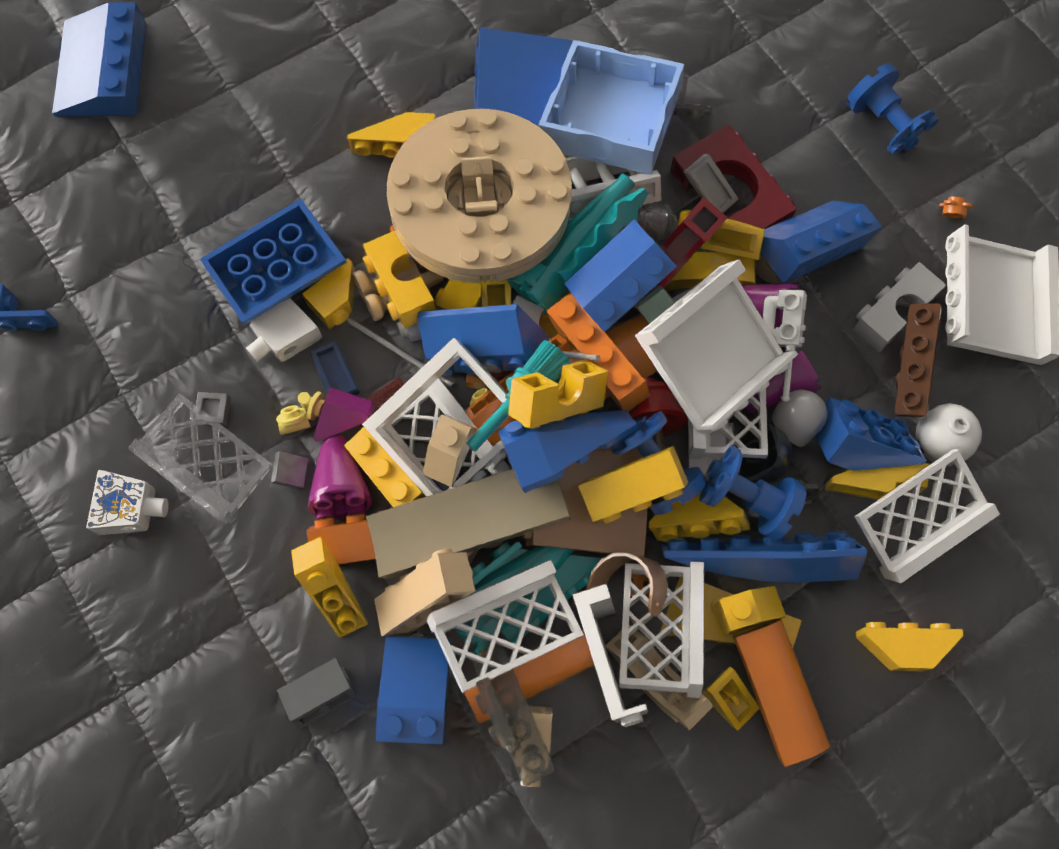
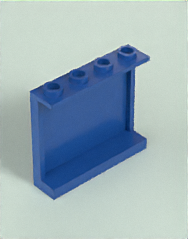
[474,27,573,127]

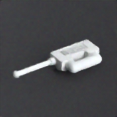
[763,290,807,402]

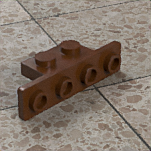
[895,303,942,418]

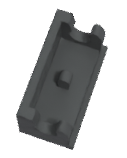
[277,657,358,729]

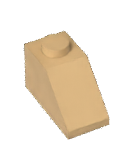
[423,415,478,487]

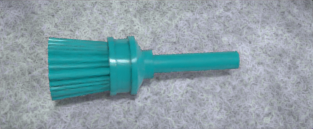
[466,340,571,452]

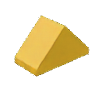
[702,667,760,731]

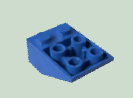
[815,397,926,471]

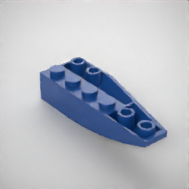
[660,531,867,583]

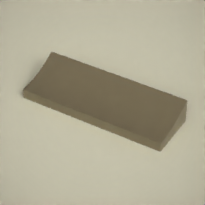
[366,469,571,579]

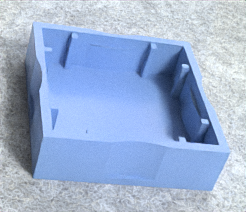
[538,40,684,175]

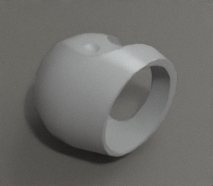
[771,389,828,447]

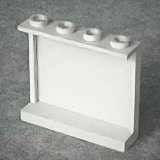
[945,225,1059,365]
[635,260,798,431]
[573,584,648,727]

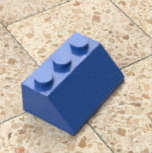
[565,220,677,332]

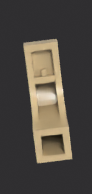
[605,625,713,730]

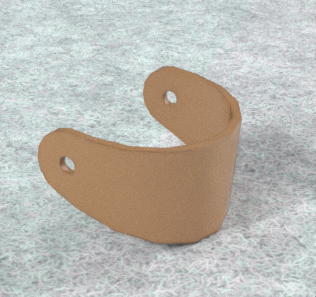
[587,553,668,616]

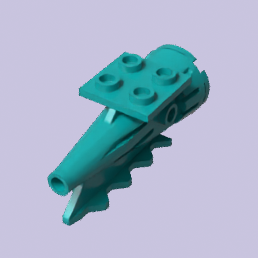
[507,174,649,316]
[454,542,603,656]

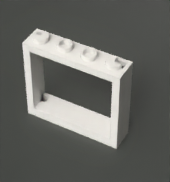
[362,338,507,497]

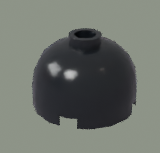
[735,422,793,484]

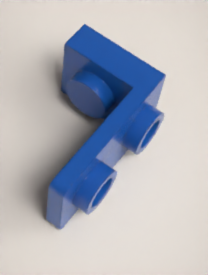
[0,284,58,331]

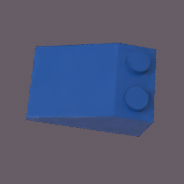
[376,636,451,744]

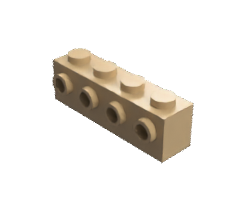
[374,549,475,636]

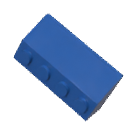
[761,201,882,284]
[417,304,550,375]

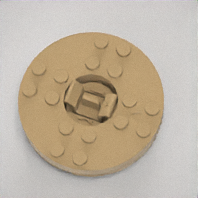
[387,109,572,283]

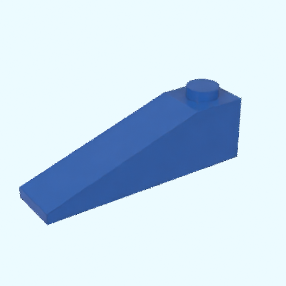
[498,410,638,493]

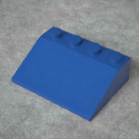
[52,2,146,116]
[200,199,347,325]

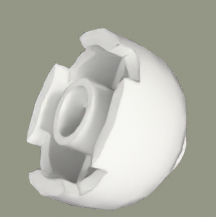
[915,403,982,466]

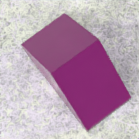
[313,387,375,442]

